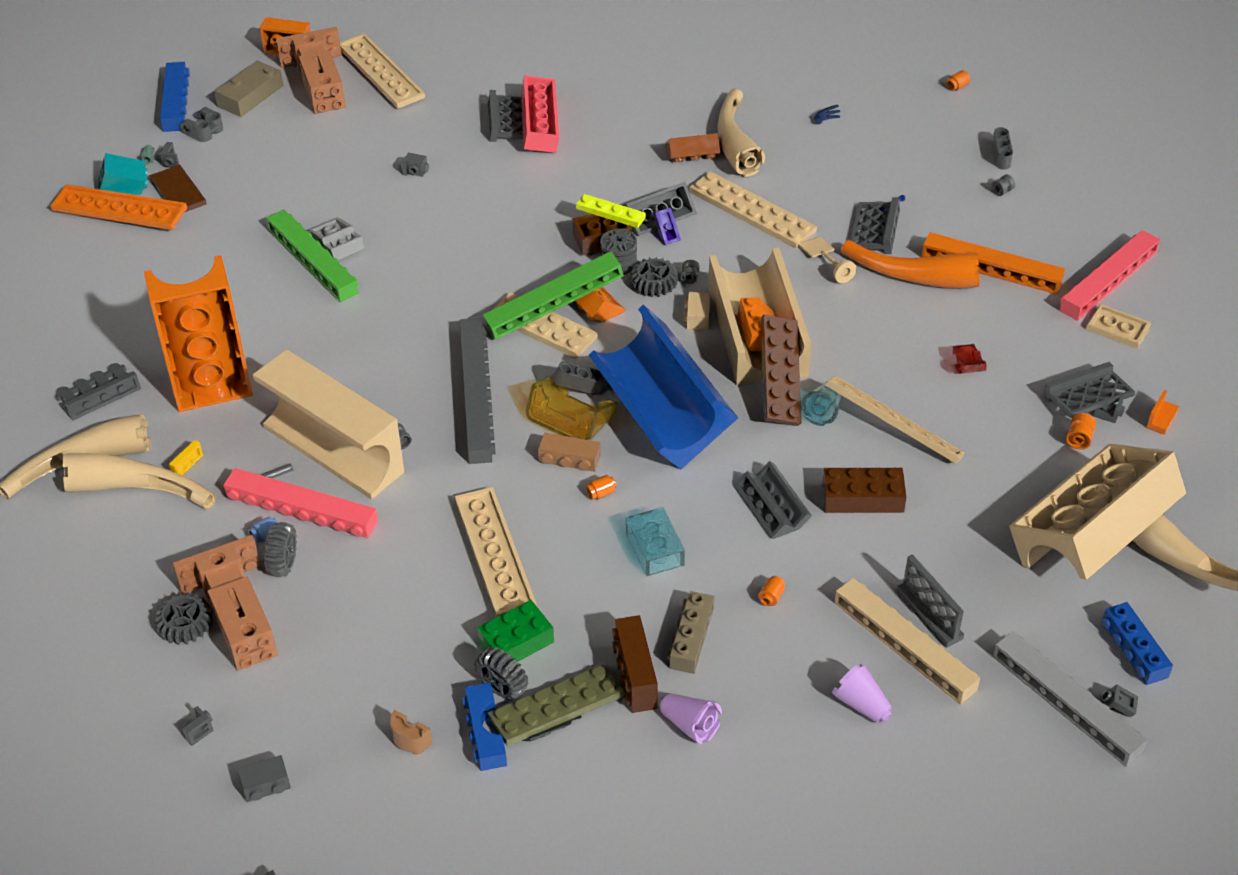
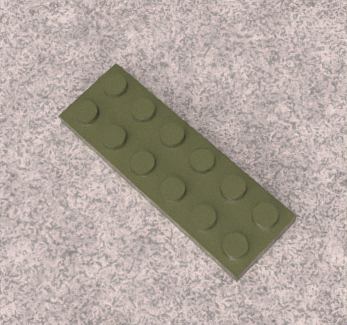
[488,664,624,747]

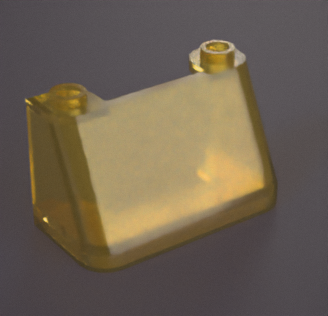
[526,376,618,441]

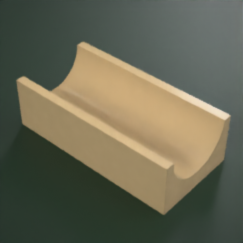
[708,248,812,385]
[253,349,404,499]
[1009,443,1186,580]

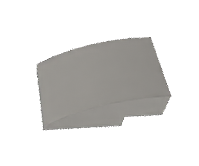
[308,217,365,260]

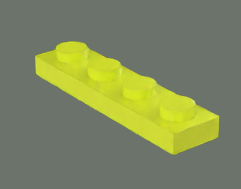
[576,194,646,228]

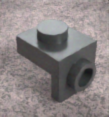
[160,142,179,168]

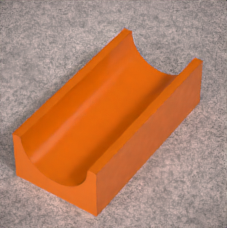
[144,255,253,412]

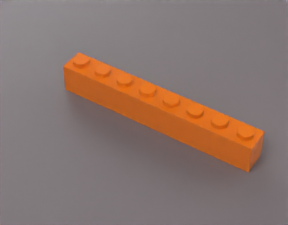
[922,232,1066,295]

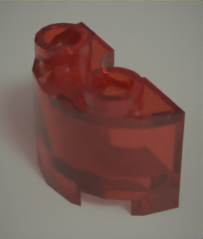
[952,344,987,374]

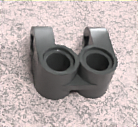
[180,107,223,142]

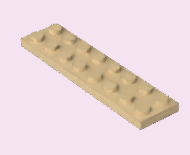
[340,33,425,109]
[689,171,817,248]
[455,487,537,617]

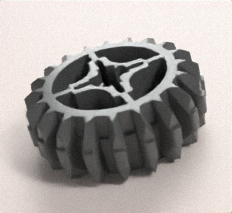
[631,257,678,297]
[263,522,297,577]
[155,593,213,645]
[474,647,529,701]

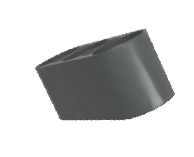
[992,127,1013,170]
[552,361,607,395]

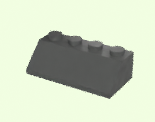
[623,182,697,236]

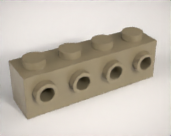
[667,591,714,674]

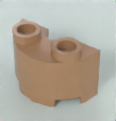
[390,710,432,755]

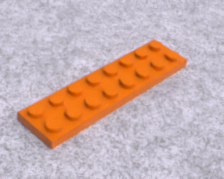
[50,184,187,230]

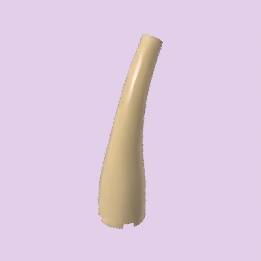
[718,89,765,177]
[0,414,151,499]
[63,453,216,509]
[1132,514,1238,591]

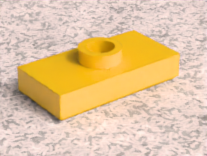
[169,440,203,475]

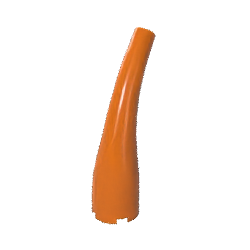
[841,240,980,288]

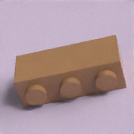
[538,432,601,472]

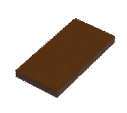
[149,164,207,213]

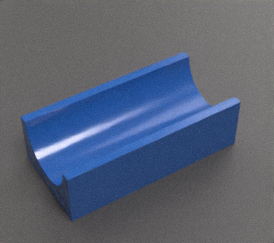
[589,304,738,469]

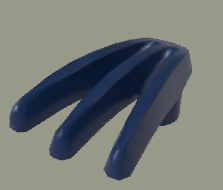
[814,104,840,124]

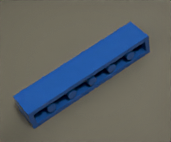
[160,61,190,132]

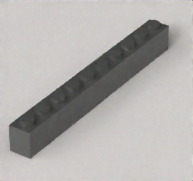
[460,318,496,464]

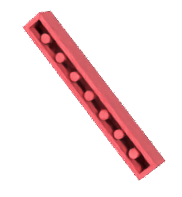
[1060,230,1160,321]
[224,468,378,538]

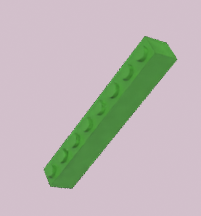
[266,209,359,302]
[483,251,624,340]

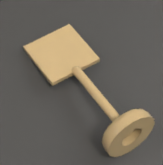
[799,237,856,284]

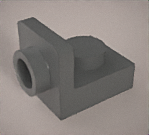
[1093,398,1125,423]
[1101,684,1138,717]
[183,706,213,746]

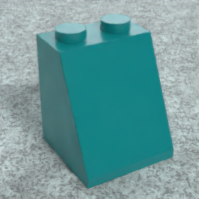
[98,153,148,195]

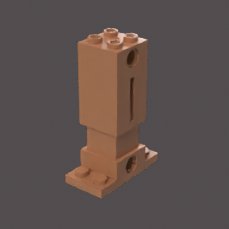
[276,27,346,114]
[173,535,278,671]

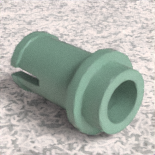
[141,145,155,164]

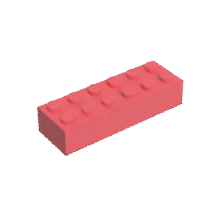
[521,75,559,153]

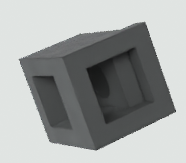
[402,152,429,177]

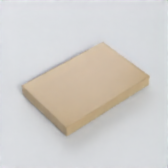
[1086,304,1152,349]

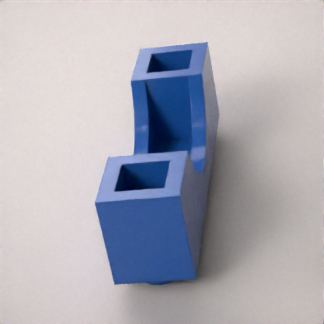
[462,682,507,771]

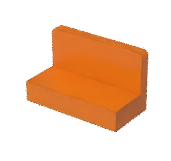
[1147,390,1179,435]

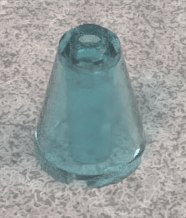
[801,382,842,426]

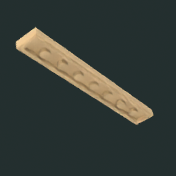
[825,376,965,464]

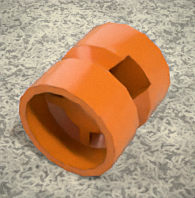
[1066,413,1097,449]

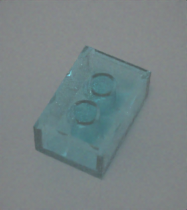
[626,507,685,577]

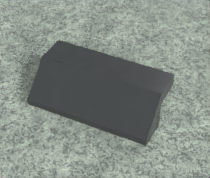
[734,461,812,539]

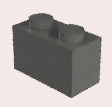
[237,755,291,802]

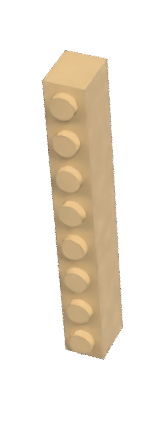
[835,578,980,705]

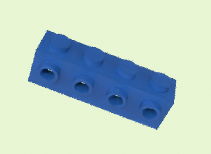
[1102,602,1173,685]

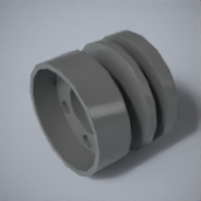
[600,229,637,275]

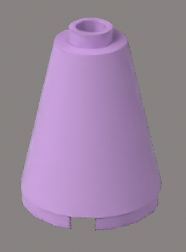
[832,663,892,723]
[660,694,722,744]

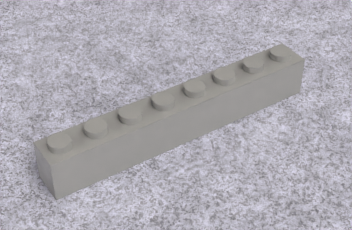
[993,631,1147,767]

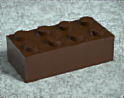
[822,468,907,513]
[612,615,658,713]

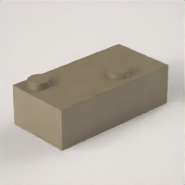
[214,60,283,117]

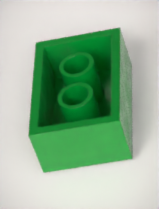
[477,600,554,662]

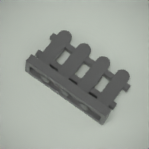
[56,363,141,420]

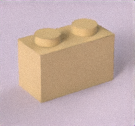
[684,292,710,330]

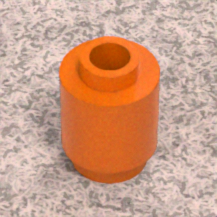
[946,70,970,91]
[586,474,617,500]
[758,576,785,606]

